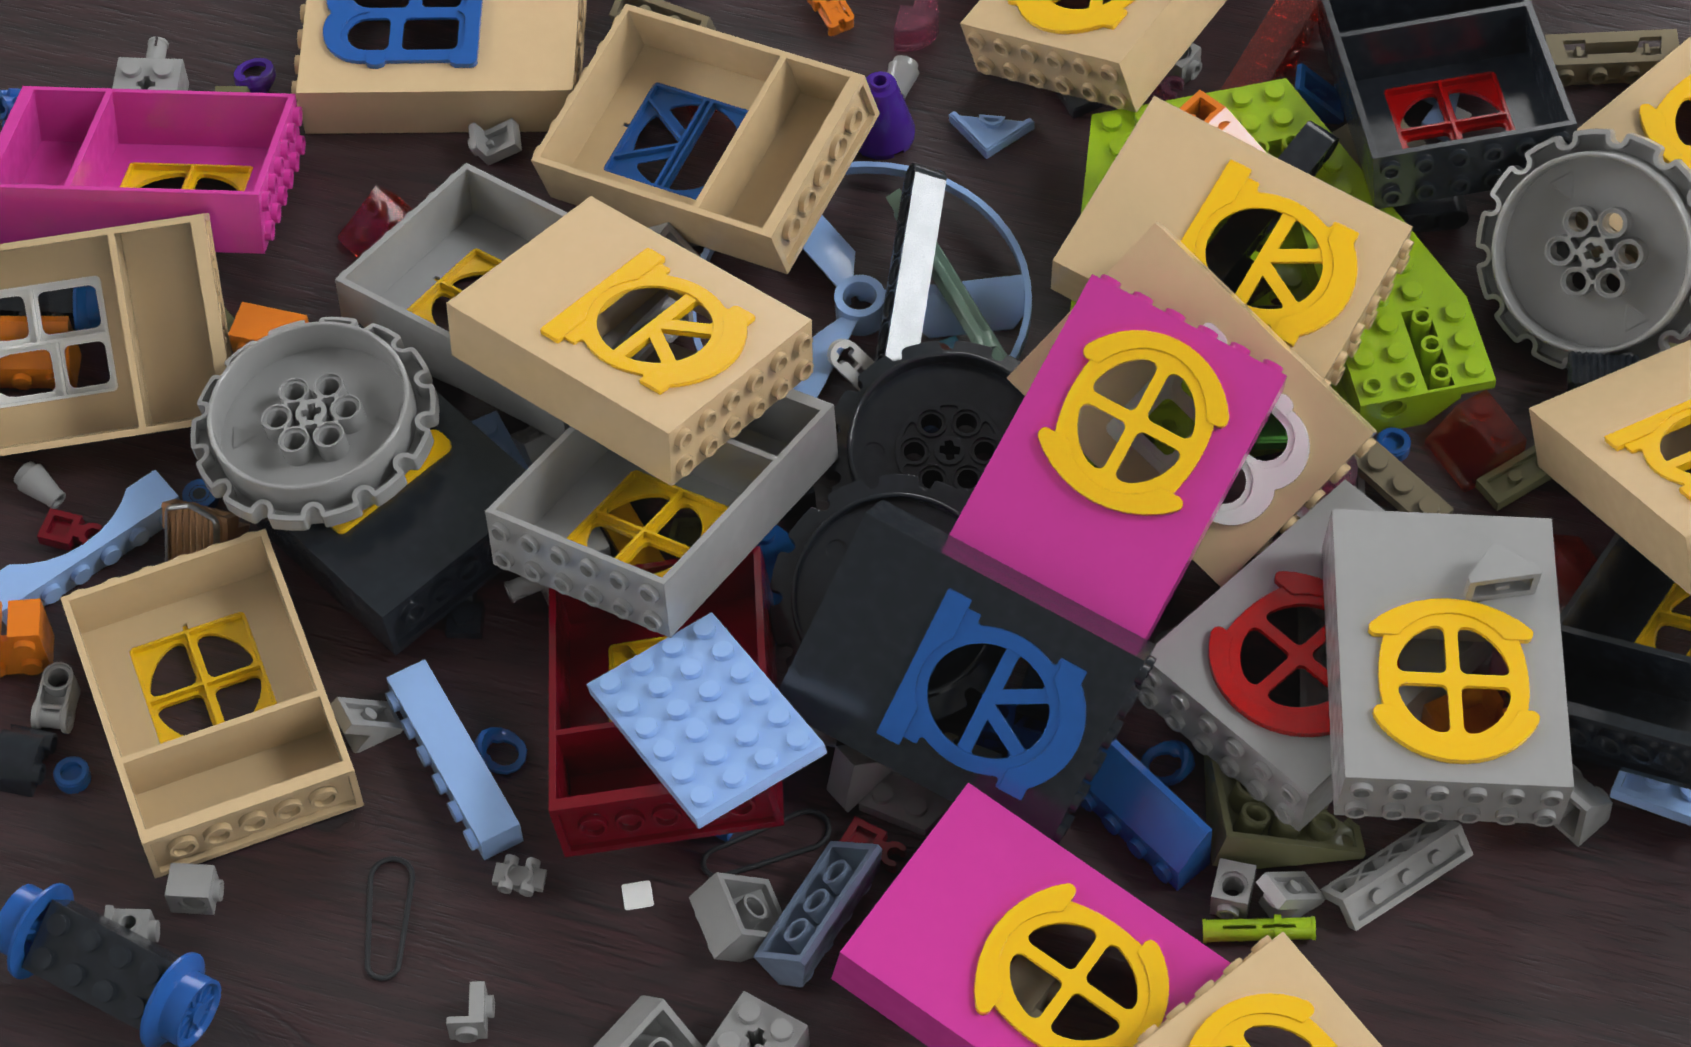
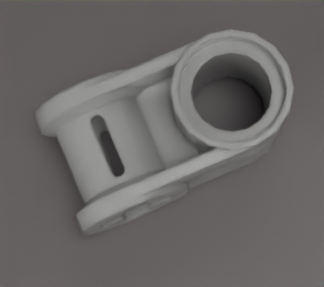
[31,662,81,734]

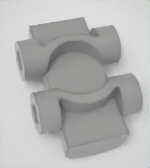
[492,854,547,897]

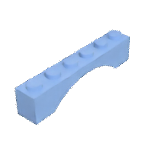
[0,470,180,626]

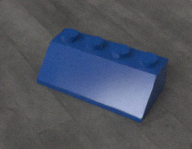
[1081,739,1212,891]

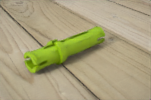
[1202,914,1316,943]

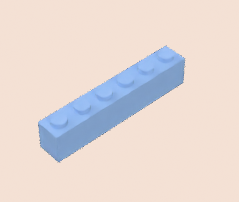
[385,659,524,860]

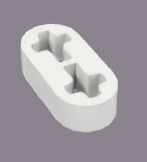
[827,339,874,391]

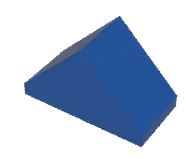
[1295,63,1344,124]

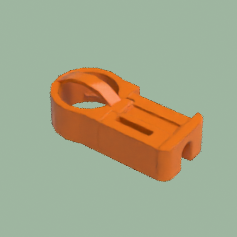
[806,0,854,36]

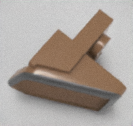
[161,499,250,562]

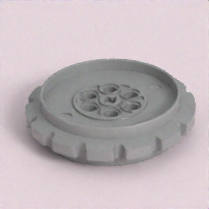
[1476,128,1691,369]
[190,317,439,531]

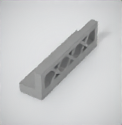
[1320,820,1474,931]

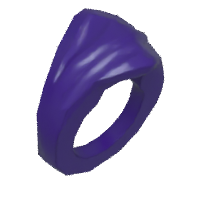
[233,58,276,93]

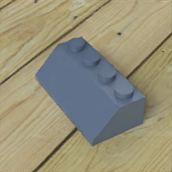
[753,841,882,987]

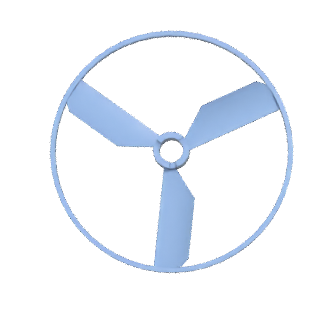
[692,161,1032,433]

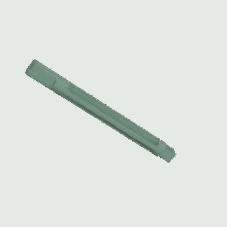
[886,188,1008,361]

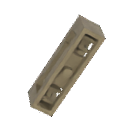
[1545,29,1680,87]

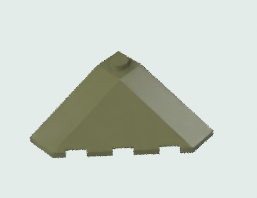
[1204,755,1366,869]

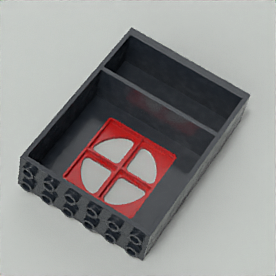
[1317,0,1577,209]

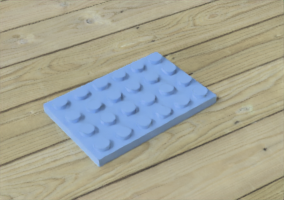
[587,612,827,829]

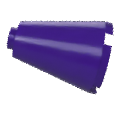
[858,71,915,160]

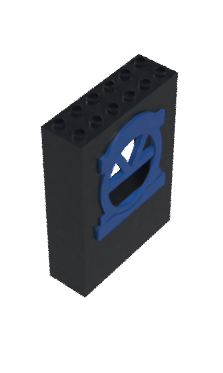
[779,499,1157,845]

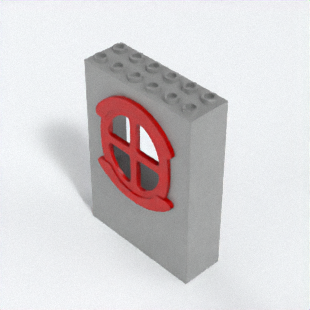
[1136,479,1496,832]

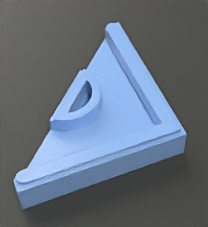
[949,111,1035,159]

